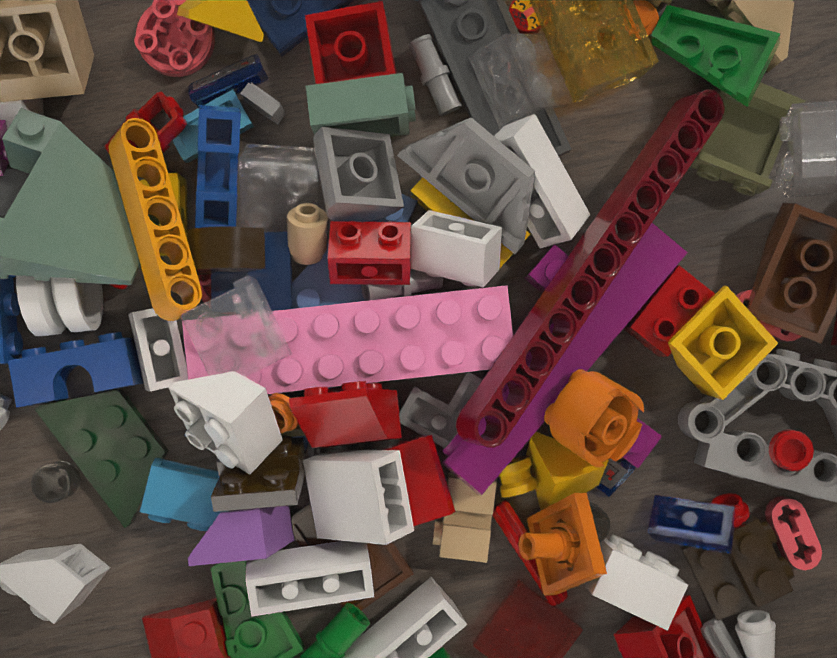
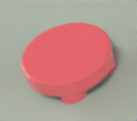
[134,0,215,77]

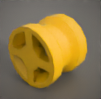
[498,456,539,498]

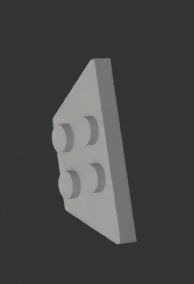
[397,118,535,254]

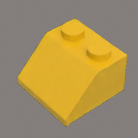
[667,286,778,400]

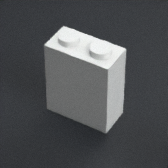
[303,450,414,545]

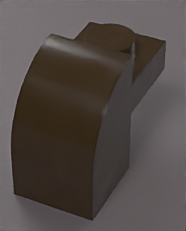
[187,226,265,275]

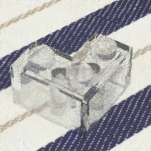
[776,101,837,198]

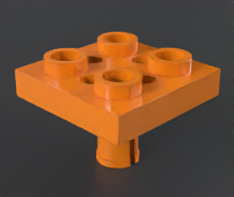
[519,493,607,596]

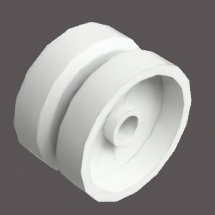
[16,276,103,336]

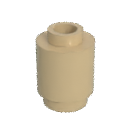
[287,203,328,265]

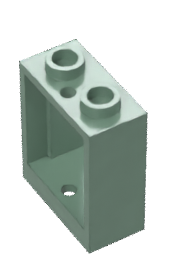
[305,73,416,137]

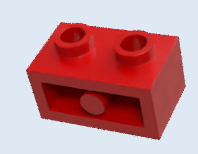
[327,221,411,285]
[623,265,715,357]

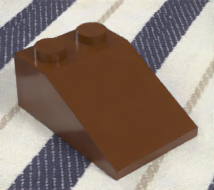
[747,202,837,344]

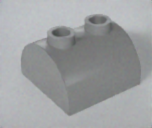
[313,127,404,222]

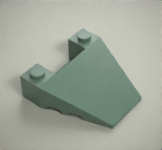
[0,108,161,285]

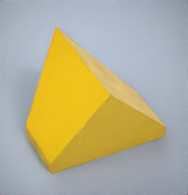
[177,0,264,42]
[526,432,609,510]

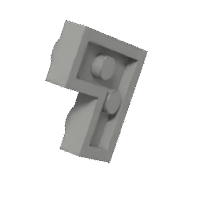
[399,372,482,448]

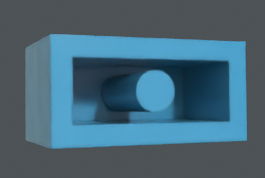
[140,458,223,531]

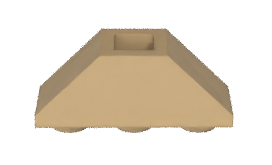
[706,0,794,72]

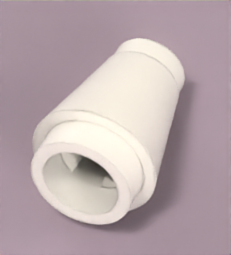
[735,610,776,658]

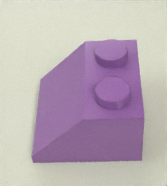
[188,506,294,566]

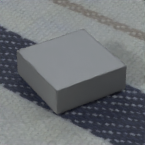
[240,82,286,125]

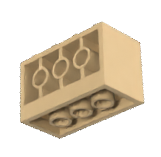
[0,0,94,102]

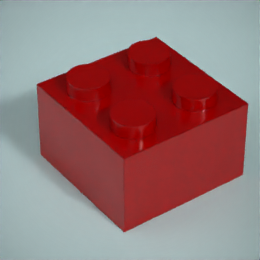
[305,1,397,84]

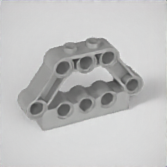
[678,349,837,503]

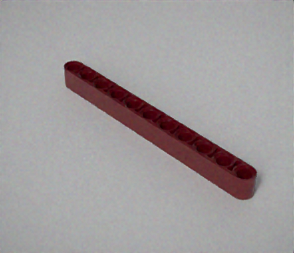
[456,89,725,448]

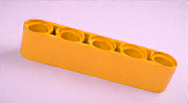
[109,118,202,321]

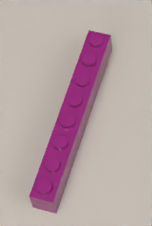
[442,223,688,495]

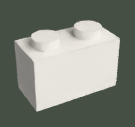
[411,210,502,288]
[128,308,188,391]

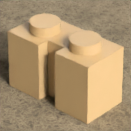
[432,473,496,563]

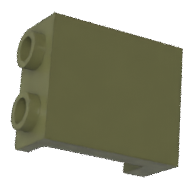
[690,82,806,196]

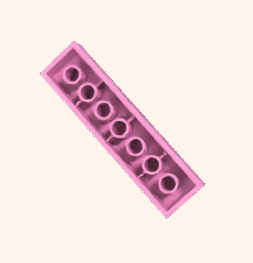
[182,285,513,394]

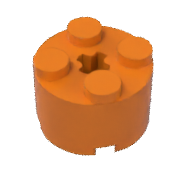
[544,369,644,467]

